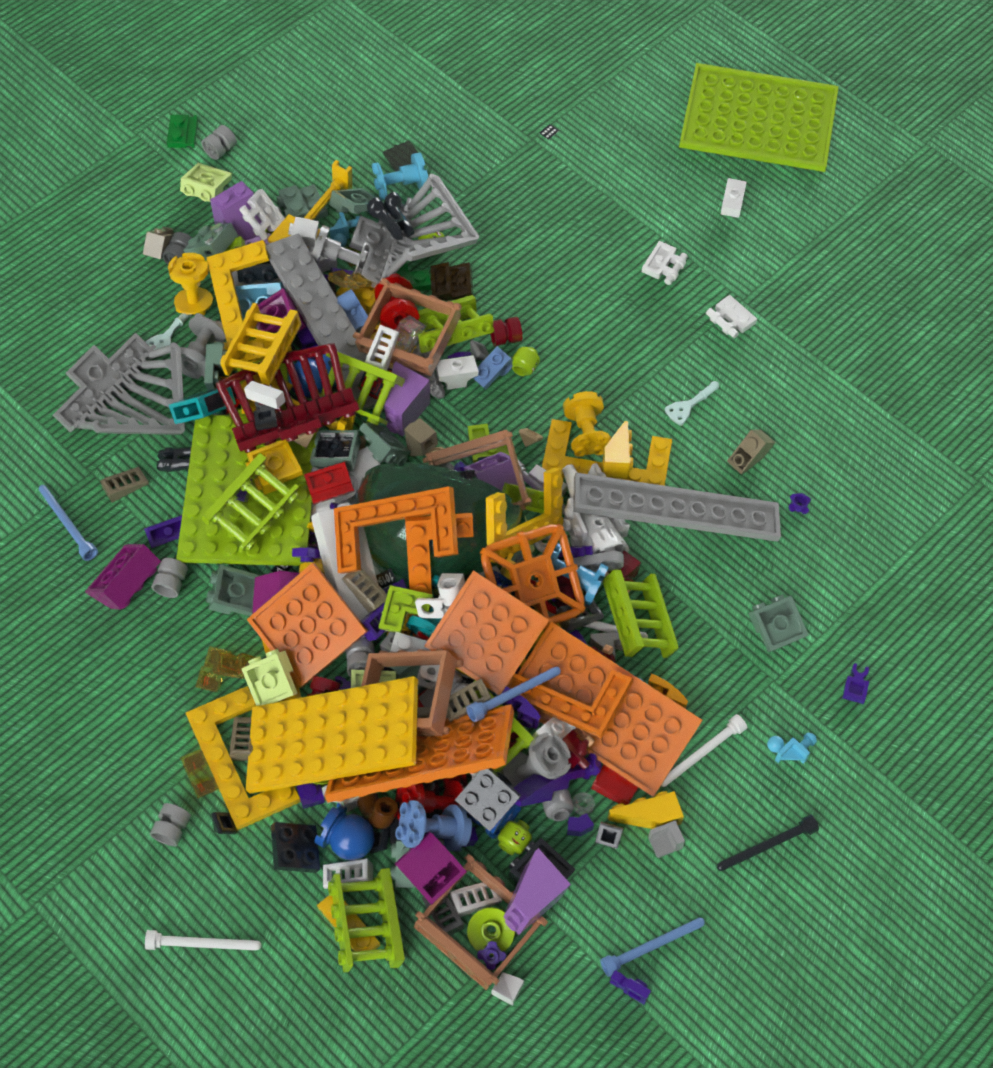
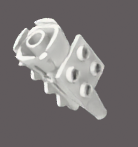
[562,463,630,556]

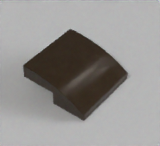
[430,262,474,300]

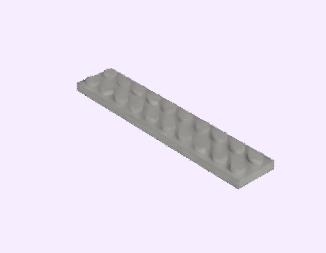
[265,233,378,414]
[573,473,781,542]

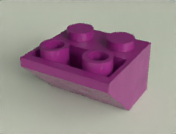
[394,831,467,905]

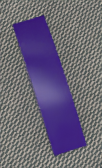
[514,765,586,807]

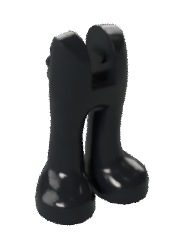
[367,192,414,240]
[156,447,191,472]

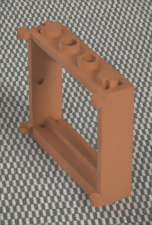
[353,278,462,377]
[423,430,532,525]
[361,649,463,736]
[414,854,548,991]

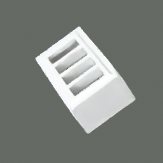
[365,325,399,371]
[323,858,373,889]
[450,882,502,917]

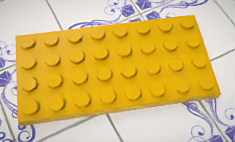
[246,676,418,794]

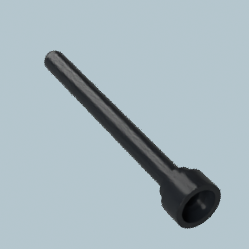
[716,814,819,871]

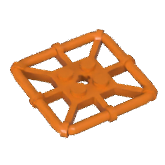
[480,523,586,630]

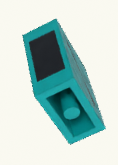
[169,387,236,424]

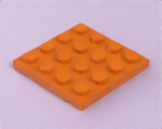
[247,563,369,688]
[424,570,549,695]

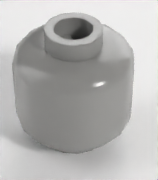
[542,789,574,821]

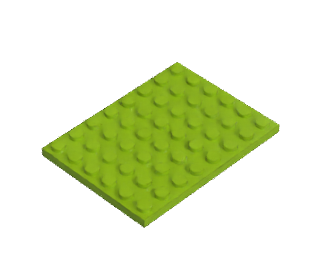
[679,63,839,172]
[176,415,319,566]

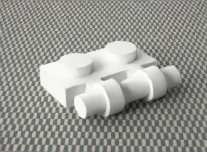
[239,189,285,240]
[642,241,688,285]
[706,295,757,338]

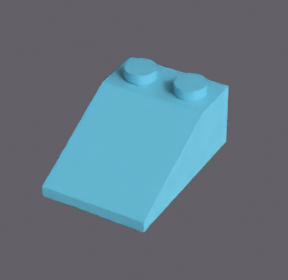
[235,281,287,320]

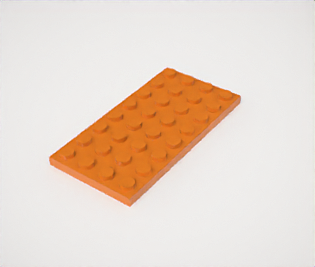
[518,622,703,797]
[324,704,514,803]

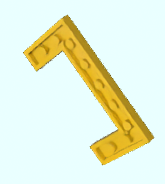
[206,240,292,368]
[542,419,672,486]
[486,468,564,563]
[186,686,301,831]

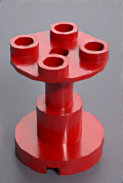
[374,273,420,336]
[395,781,464,820]

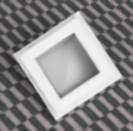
[491,972,524,1006]

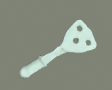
[146,313,192,356]
[665,381,719,426]

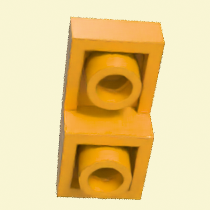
[648,674,688,709]

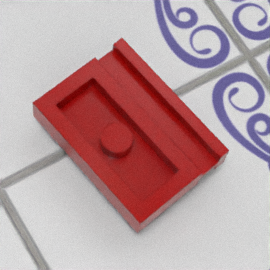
[304,462,354,505]

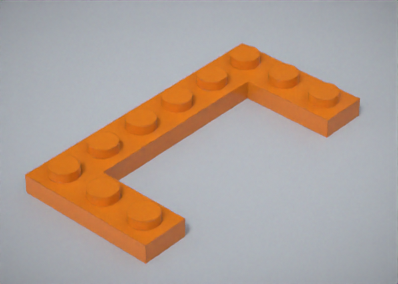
[334,487,458,574]
[405,513,474,637]
[501,669,633,739]

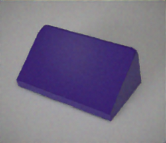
[144,515,182,548]

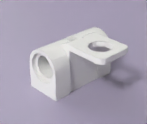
[415,573,465,618]

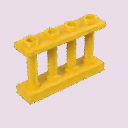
[220,303,301,385]

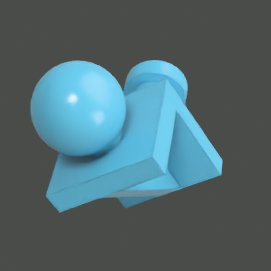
[329,212,360,247]
[767,732,817,764]

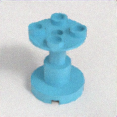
[372,152,428,200]

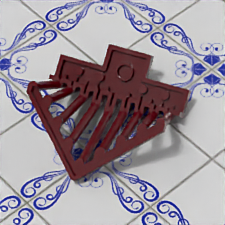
[216,342,360,453]

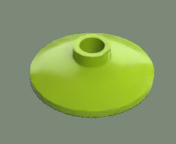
[467,907,515,955]

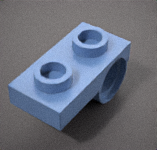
[337,289,368,332]
[473,346,513,390]

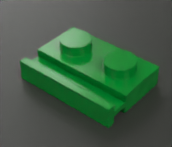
[167,115,198,148]

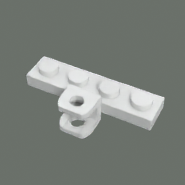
[389,632,474,690]

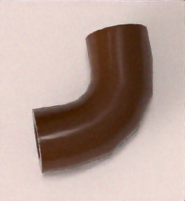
[357,793,398,829]

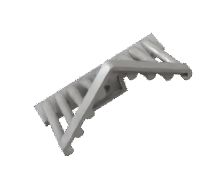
[349,174,479,288]
[52,333,185,435]

